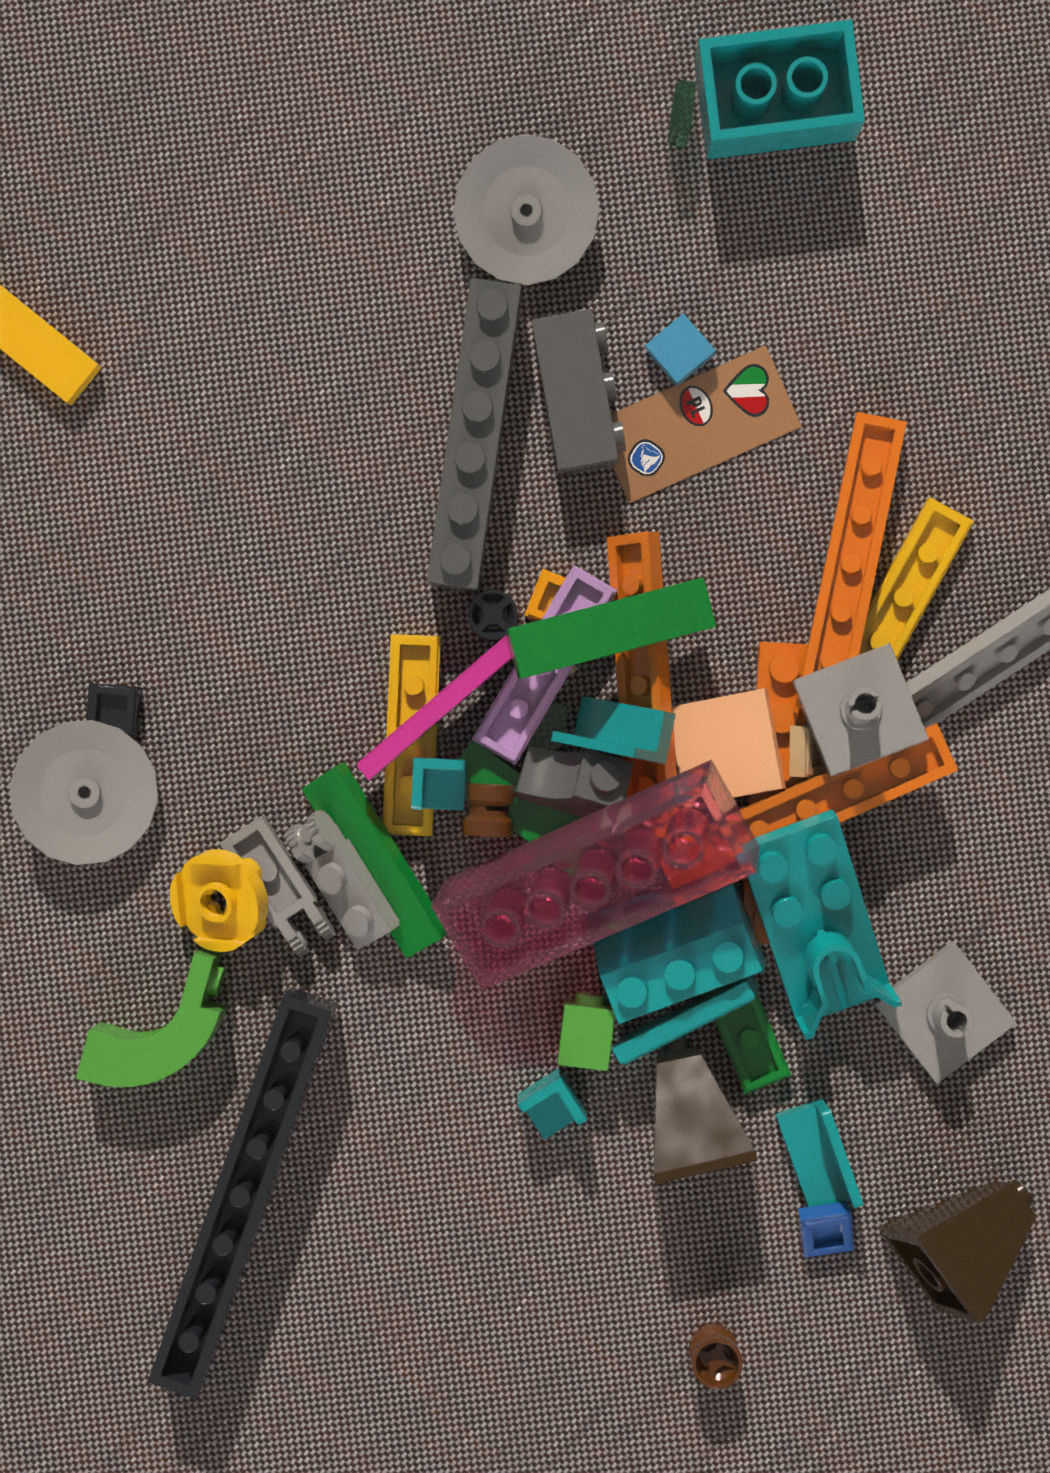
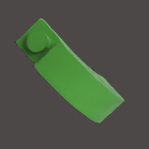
[76,948,228,1087]

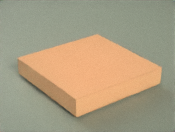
[672,688,786,806]

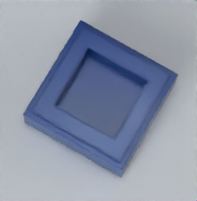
[798,1201,854,1258]

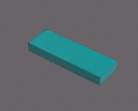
[612,975,759,1065]

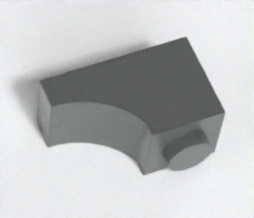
[515,745,634,826]

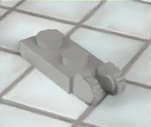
[285,810,400,951]
[219,815,336,958]

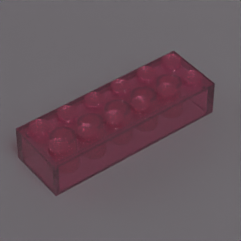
[431,759,760,990]

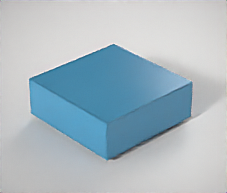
[645,313,716,387]

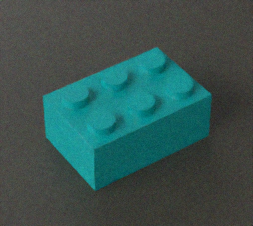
[694,19,865,160]

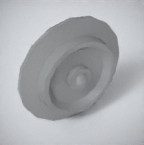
[453,134,599,285]
[9,720,158,865]

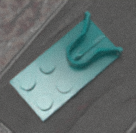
[735,809,902,1040]

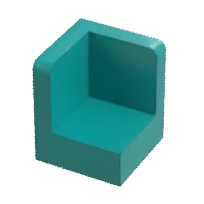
[411,757,467,811]
[517,1067,587,1140]

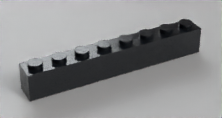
[148,987,338,1399]

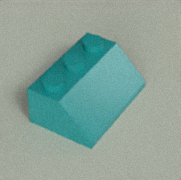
[590,871,767,1024]

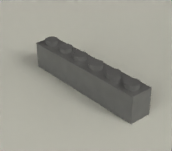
[427,278,522,593]

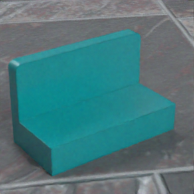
[551,696,676,764]
[775,1098,864,1209]

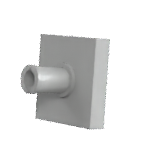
[792,643,929,778]
[873,941,1017,1084]

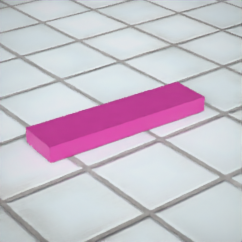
[357,635,513,780]

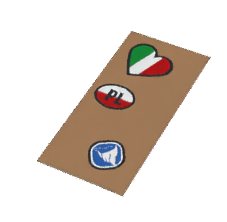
[611,345,802,504]

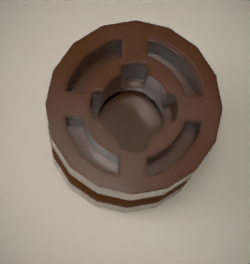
[463,783,515,837]
[688,1323,743,1389]

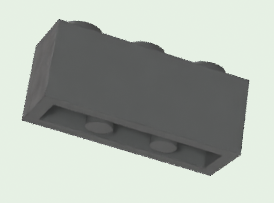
[532,309,626,477]

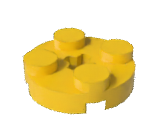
[170,849,268,952]

